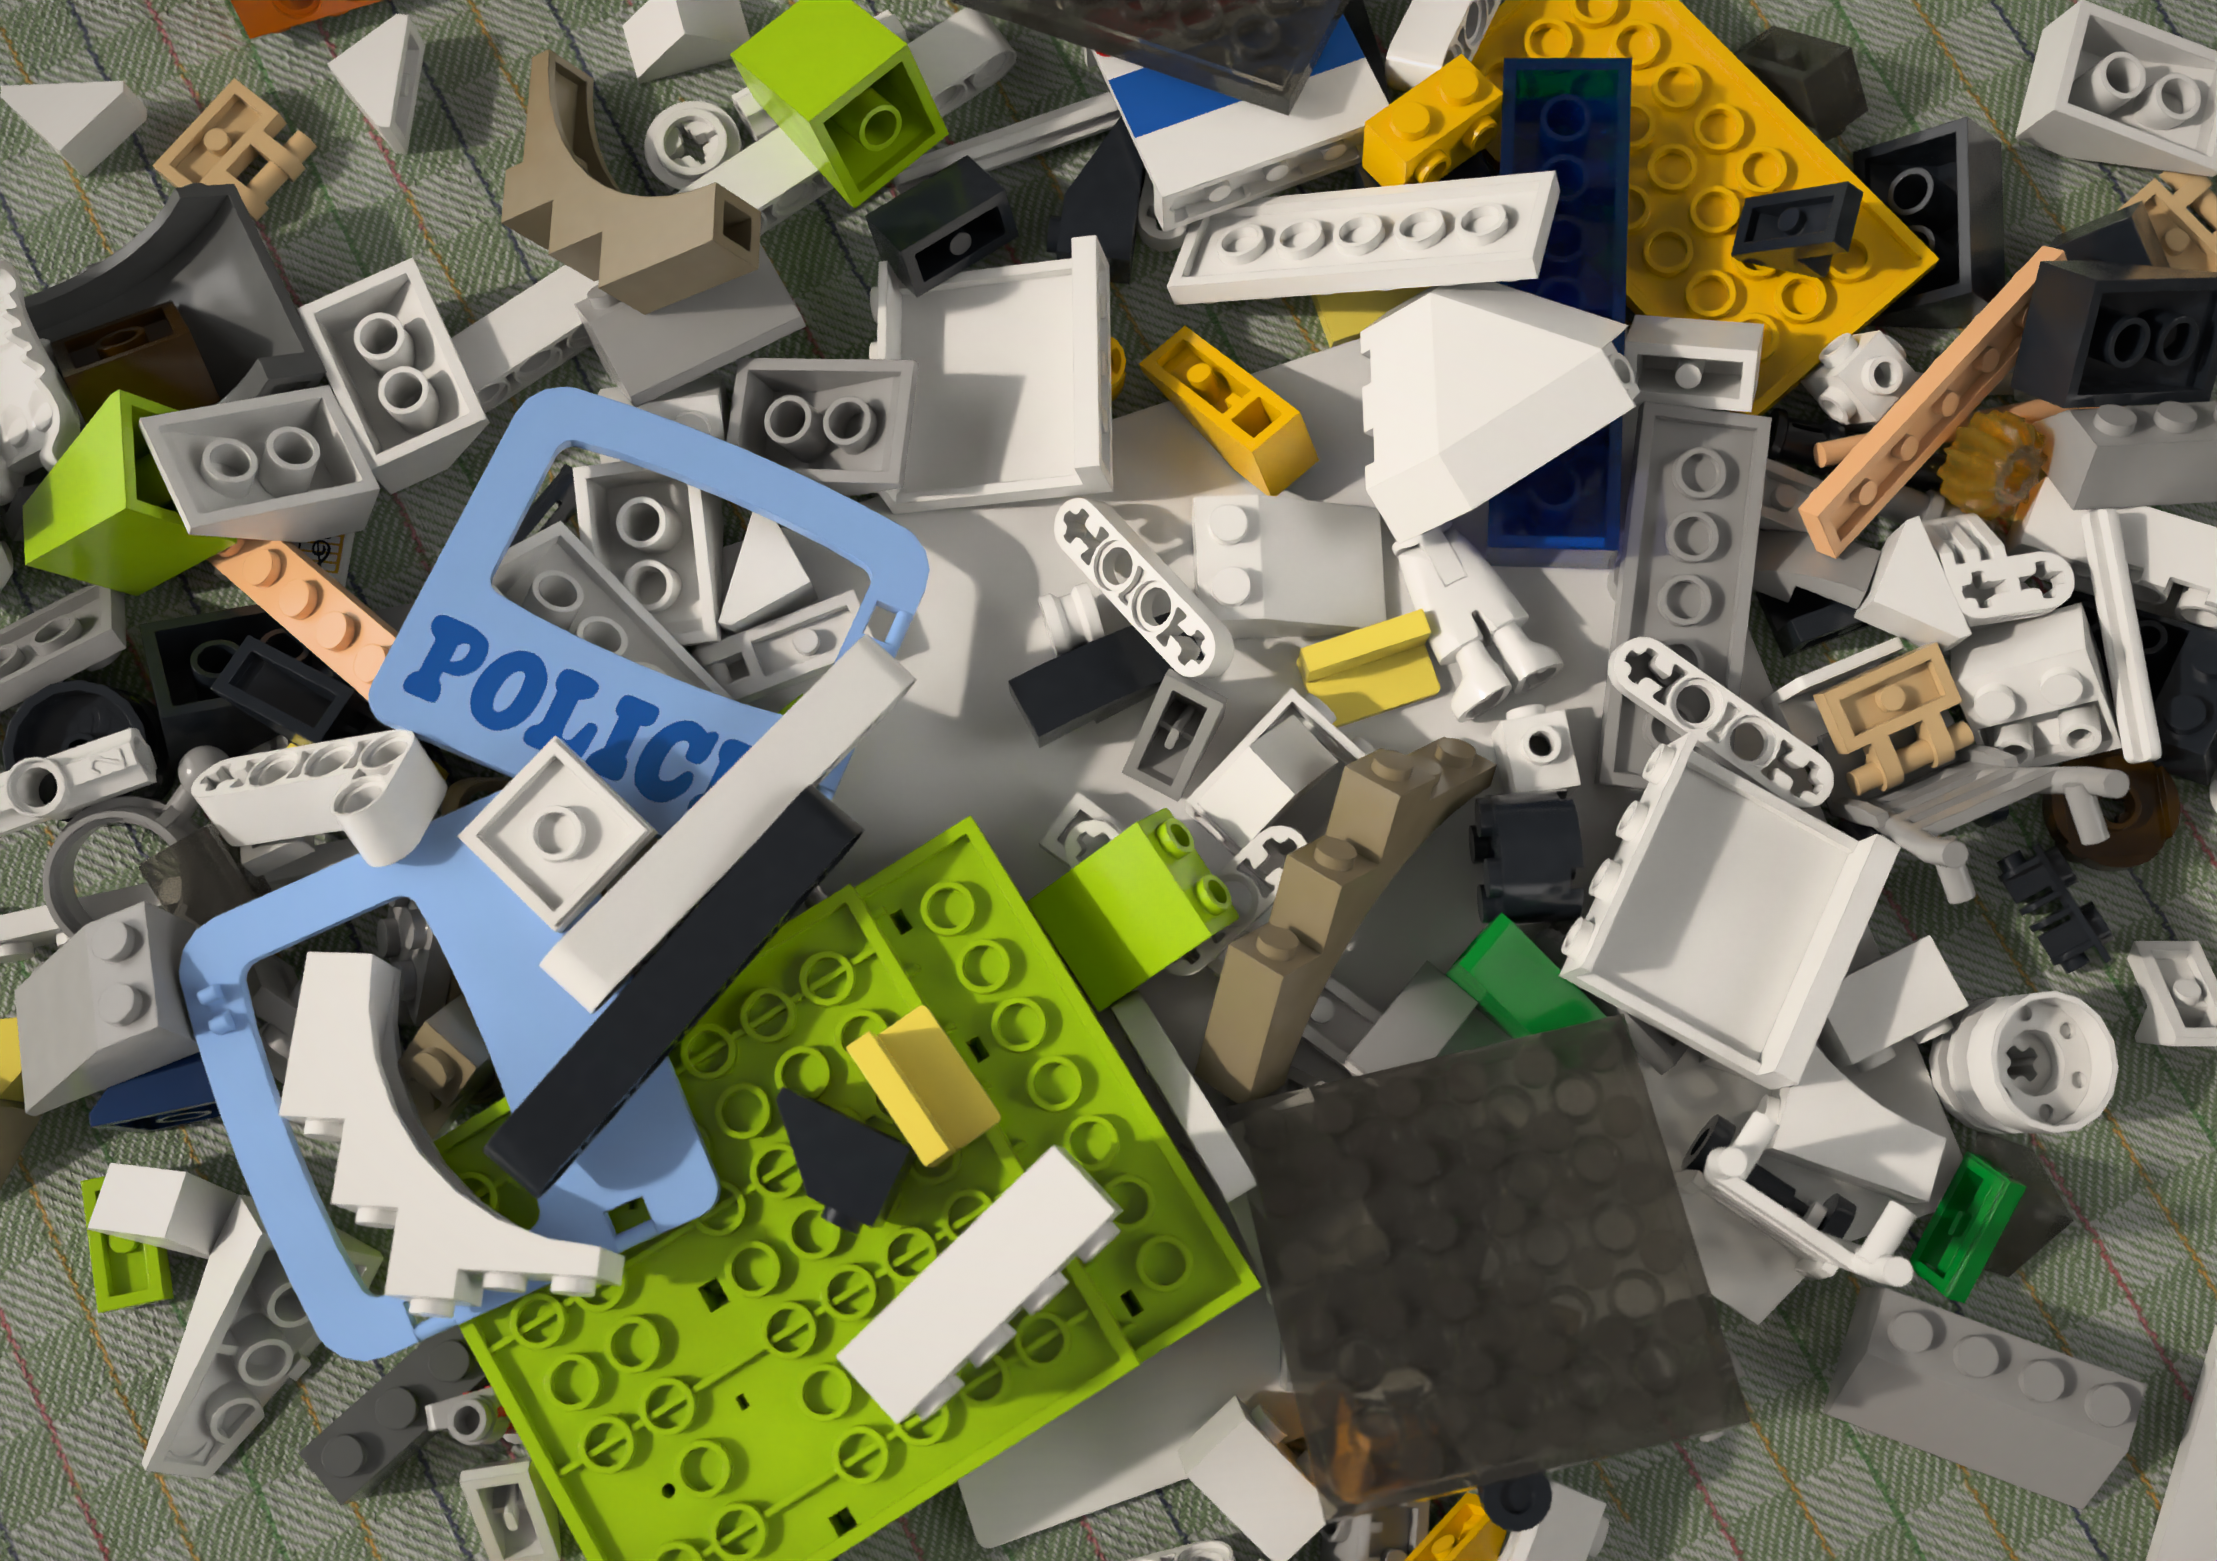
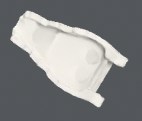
[0,259,80,506]

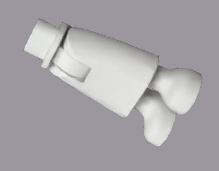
[1385,520,1564,722]

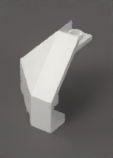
[1360,282,1641,544]

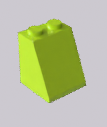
[730,0,949,209]
[22,389,237,596]

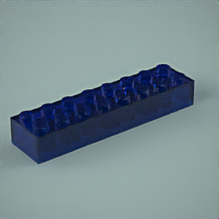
[1485,58,1632,569]

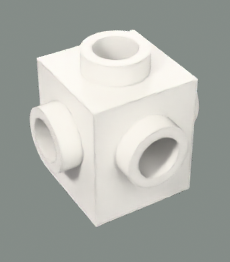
[1800,330,1919,425]

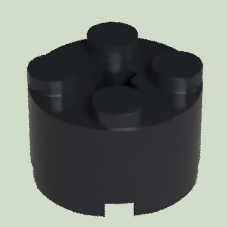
[1469,789,1584,925]

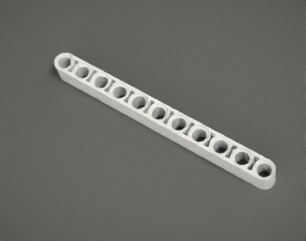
[451,5,1017,413]

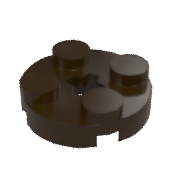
[2042,748,2180,872]

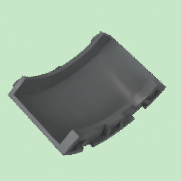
[0,183,327,542]

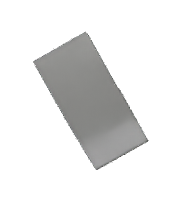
[1752,530,1881,610]
[1346,960,1479,1102]

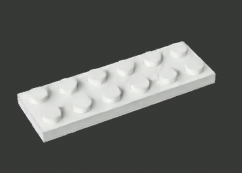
[1167,171,1560,305]

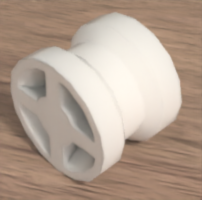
[1038,582,1105,657]

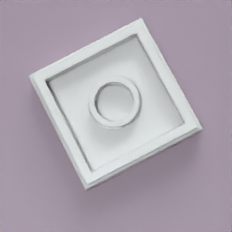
[457,736,658,933]

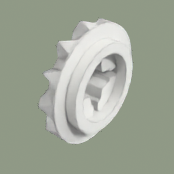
[644,101,743,192]

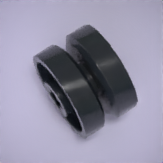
[2,679,177,827]

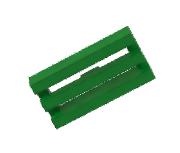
[1908,1151,2027,1303]

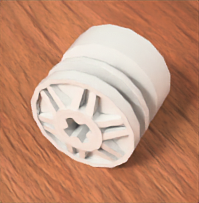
[1929,991,2119,1134]

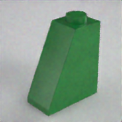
[1445,913,1615,1081]

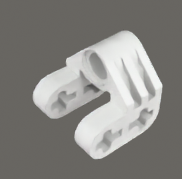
[1922,513,2075,631]

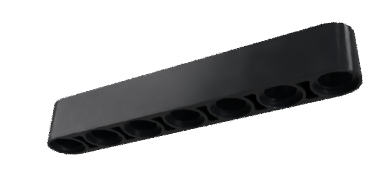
[483,785,865,1199]

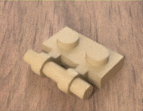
[152,78,317,222]
[2117,171,2217,272]
[1813,642,1974,796]

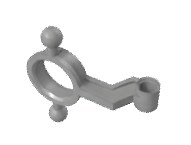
[30,746,303,1059]

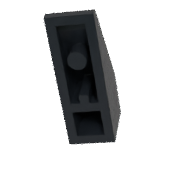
[1047,116,1146,285]

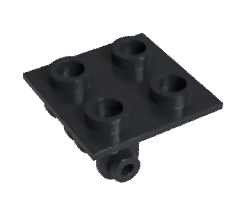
[1996,839,2115,974]

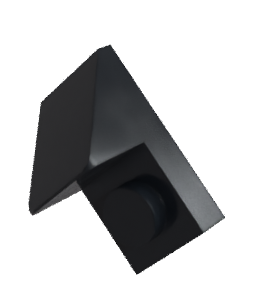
[1731,181,1864,278]

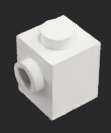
[1491,704,1581,797]

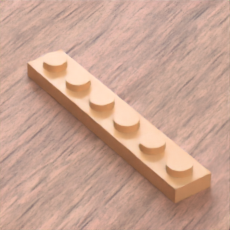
[1798,245,2067,559]
[207,538,398,701]

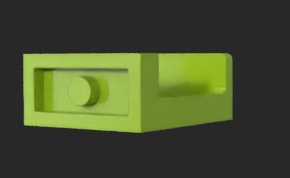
[1027,808,1239,1012]

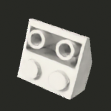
[1950,603,2122,767]

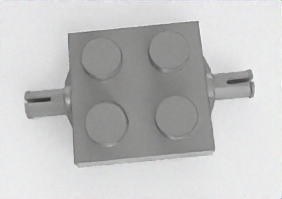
[376,897,452,1027]

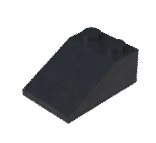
[2010,260,2217,408]
[139,604,359,769]

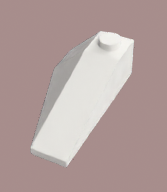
[142,1194,384,1479]

